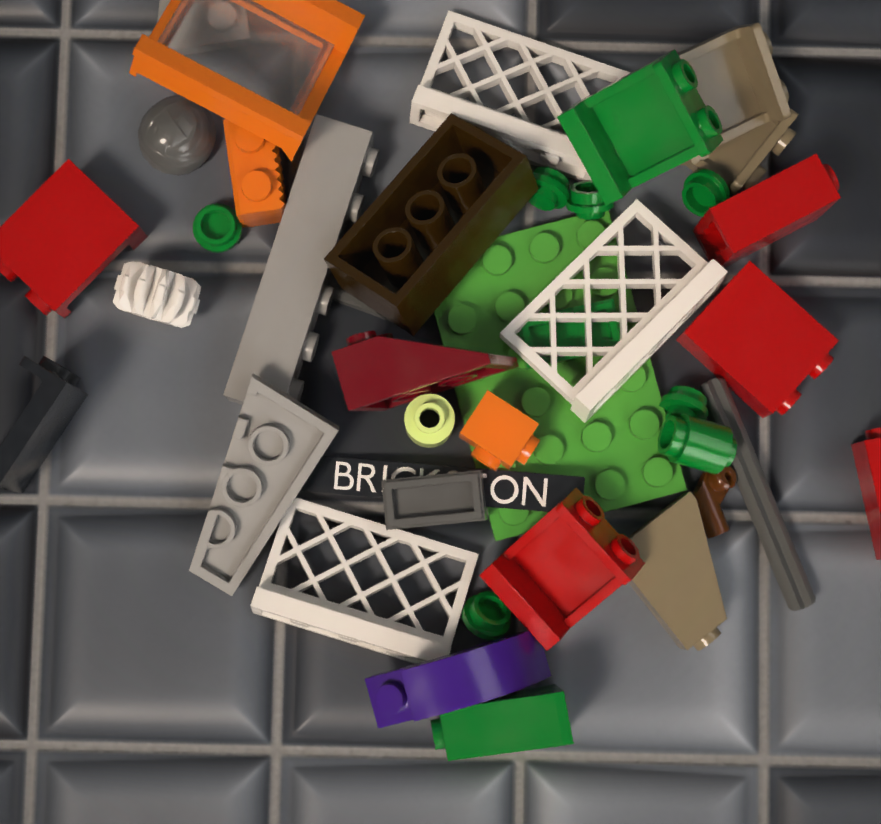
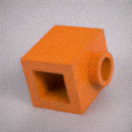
[459,390,540,471]

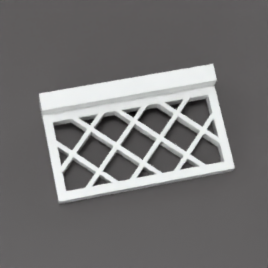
[409,10,630,182]
[499,199,728,423]
[250,498,479,664]

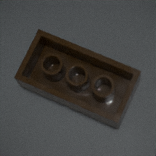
[324,113,539,336]

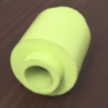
[404,394,455,448]

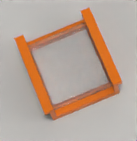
[129,0,365,162]

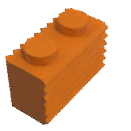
[223,119,287,227]

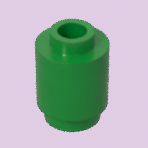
[658,414,737,474]

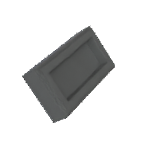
[381,470,487,530]

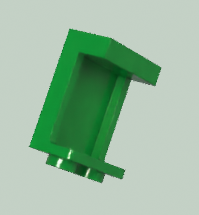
[557,49,723,206]

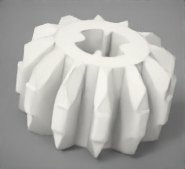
[113,261,201,328]

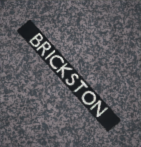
[301,456,585,512]

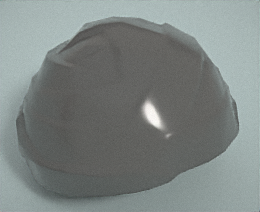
[138,95,216,176]

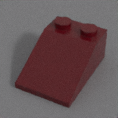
[332,330,519,411]

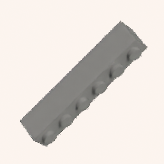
[223,114,380,405]

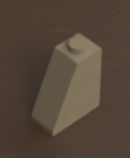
[628,491,727,651]

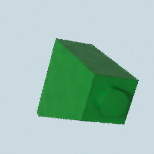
[430,684,574,761]

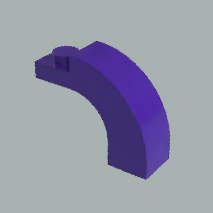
[365,630,552,728]

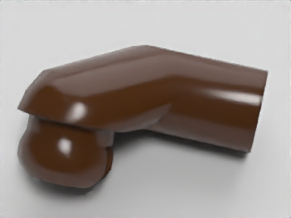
[692,466,737,539]

